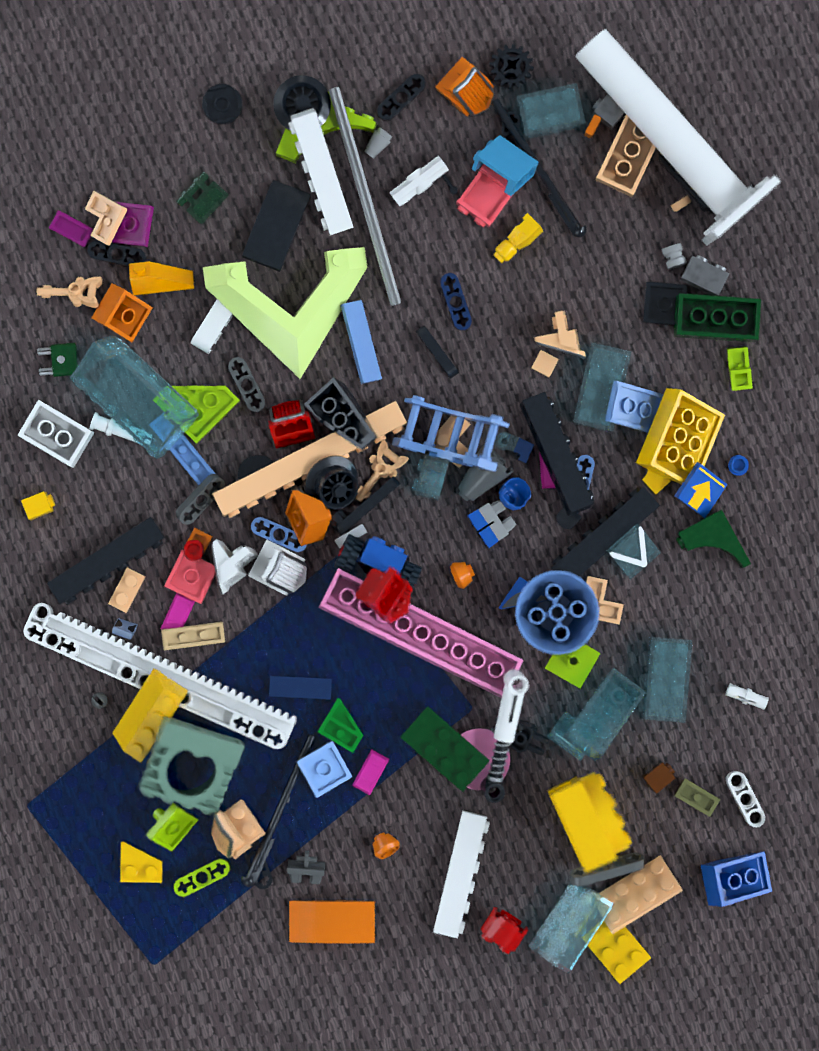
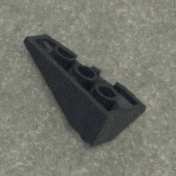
[304,377,378,451]

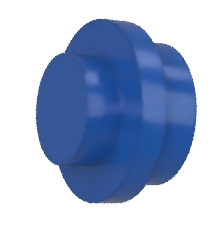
[728,455,749,476]

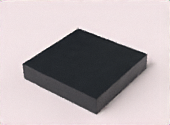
[643,282,687,325]

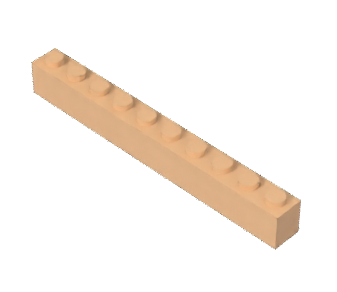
[213,401,407,518]

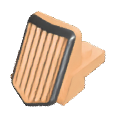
[535,311,586,359]
[211,799,266,859]

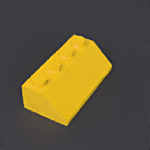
[113,668,188,763]

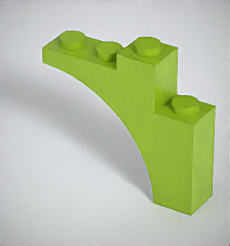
[276,92,376,163]

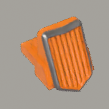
[435,57,494,117]

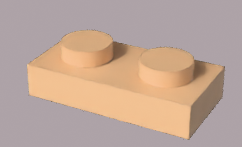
[108,567,145,613]

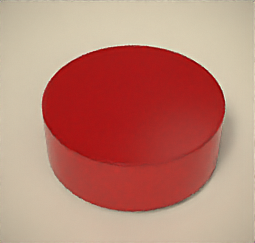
[183,540,204,561]

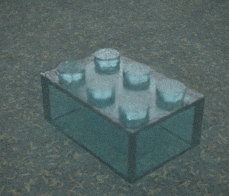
[516,83,586,140]

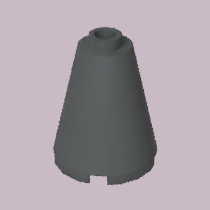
[458,444,513,501]

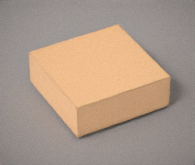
[531,350,559,378]

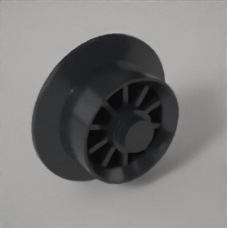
[274,75,331,131]
[305,456,358,510]

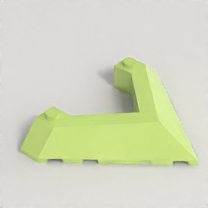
[203,247,367,379]

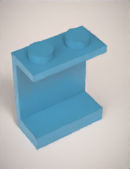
[472,135,538,196]

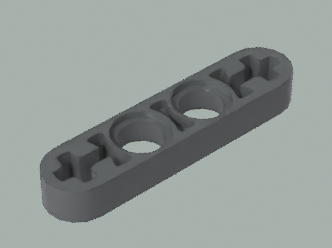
[570,852,645,886]

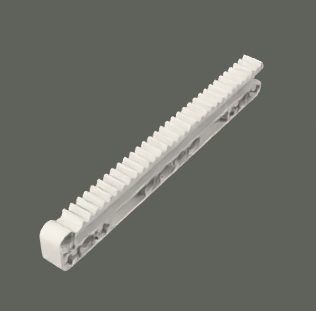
[24,603,297,749]

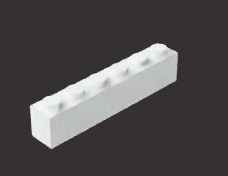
[289,108,353,235]
[433,810,490,938]

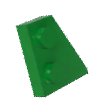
[318,698,363,753]

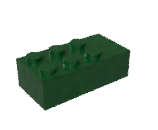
[674,293,761,343]
[400,706,490,792]

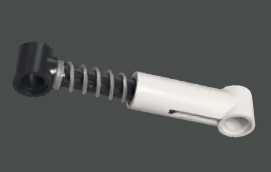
[480,669,528,803]

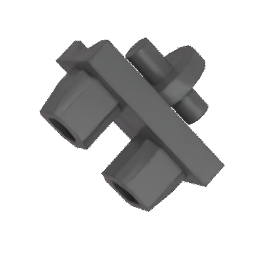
[287,850,325,884]

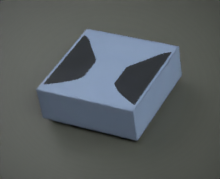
[112,618,138,640]

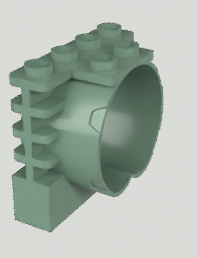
[139,716,244,815]

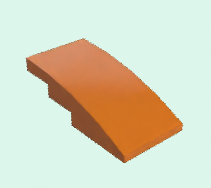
[289,900,375,943]

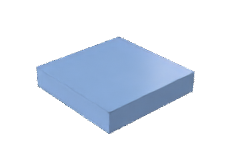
[296,741,352,798]

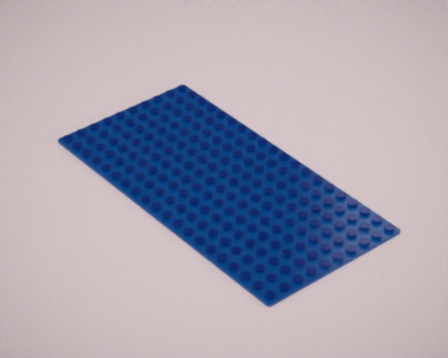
[27,555,472,965]

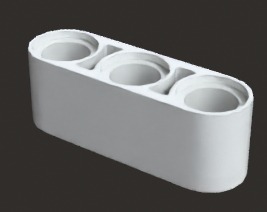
[191,299,233,354]
[726,771,765,827]

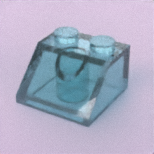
[412,455,449,502]

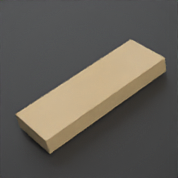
[161,622,225,650]

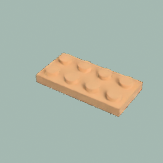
[591,855,683,934]

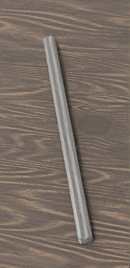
[329,87,401,306]

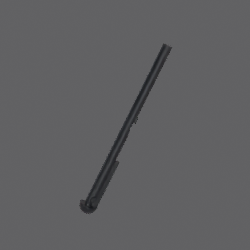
[491,98,587,238]
[241,734,316,887]

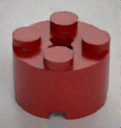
[481,907,529,954]

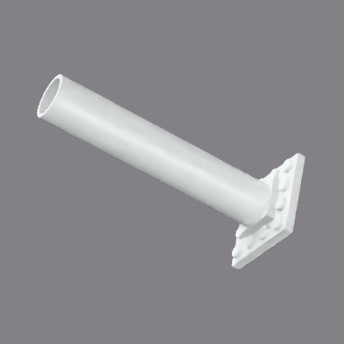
[575,29,781,246]

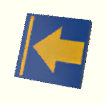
[675,462,728,518]

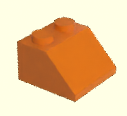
[91,283,153,342]
[285,490,331,546]

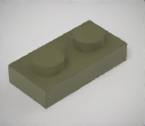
[674,778,720,817]

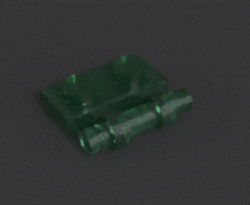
[176,171,229,225]

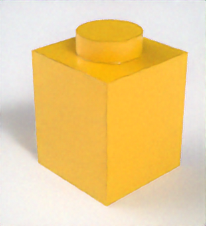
[21,491,55,520]

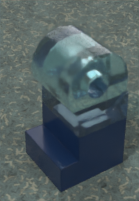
[495,432,534,464]

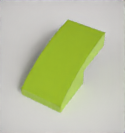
[726,346,752,391]

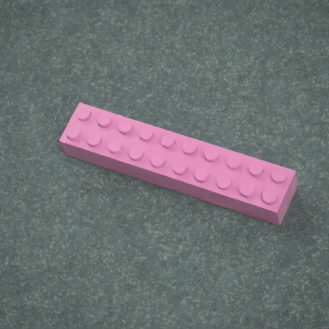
[318,568,523,698]

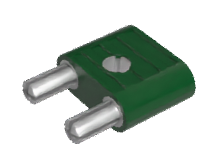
[37,342,79,377]

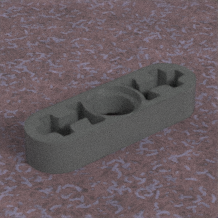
[228,357,266,413]
[176,474,225,525]

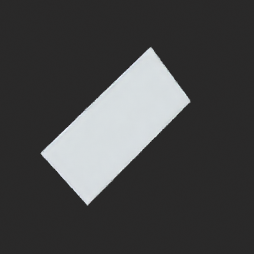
[335,524,367,549]

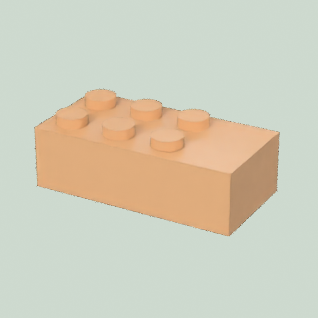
[596,114,656,197]

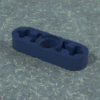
[440,273,472,331]

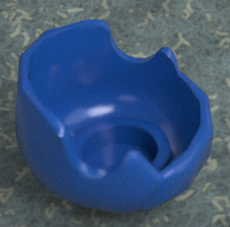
[499,477,531,511]

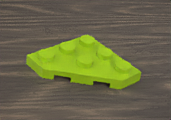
[153,386,240,444]

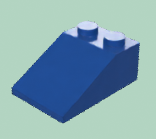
[701,851,772,907]

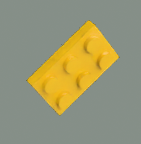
[580,918,651,984]

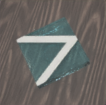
[607,524,661,580]

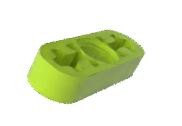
[174,858,230,897]

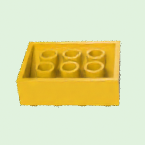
[636,388,725,484]

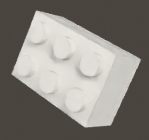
[18,400,94,468]

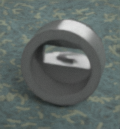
[91,692,108,709]

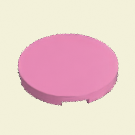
[461,728,510,790]

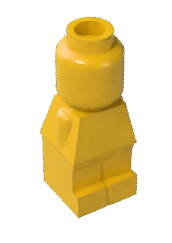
[493,213,543,263]

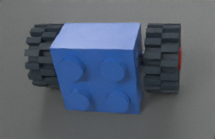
[334,534,422,595]

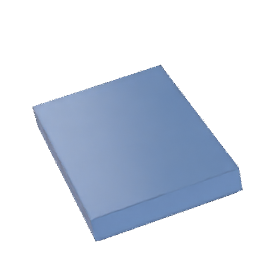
[605,381,664,433]

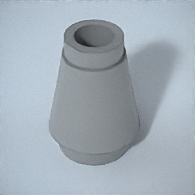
[364,127,392,158]

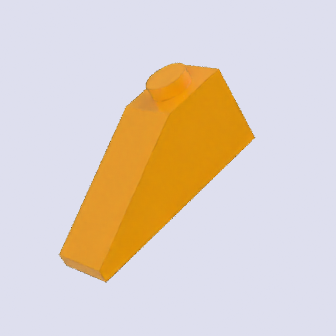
[129,261,194,295]

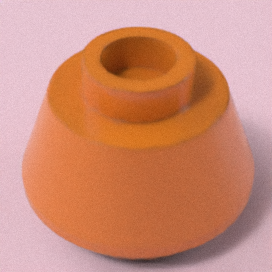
[450,562,475,589]
[373,833,400,859]

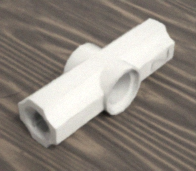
[389,156,449,206]

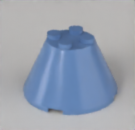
[516,571,599,654]

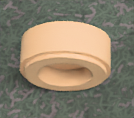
[670,195,691,212]

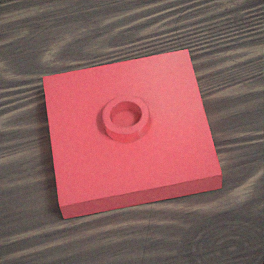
[164,550,216,604]

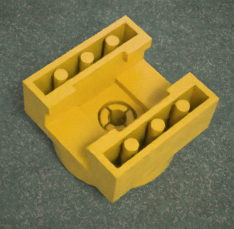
[547,772,632,872]

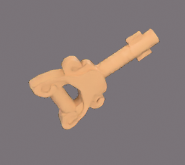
[37,276,103,308]
[355,440,409,502]

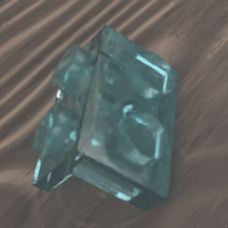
[547,711,598,761]

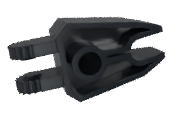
[491,717,550,755]

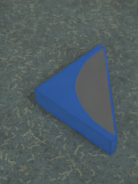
[499,577,549,610]

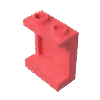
[456,164,513,228]

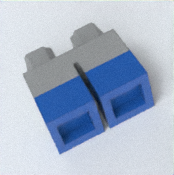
[467,500,516,549]

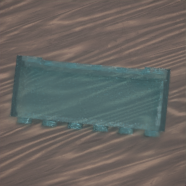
[70,336,199,459]

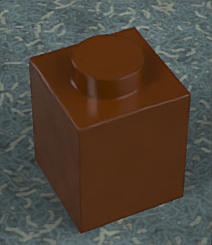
[642,761,675,794]

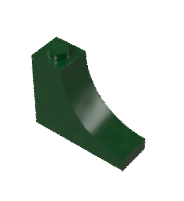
[676,510,751,568]

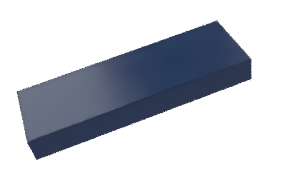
[269,676,332,699]

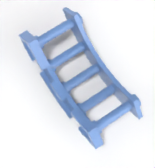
[392,395,509,472]

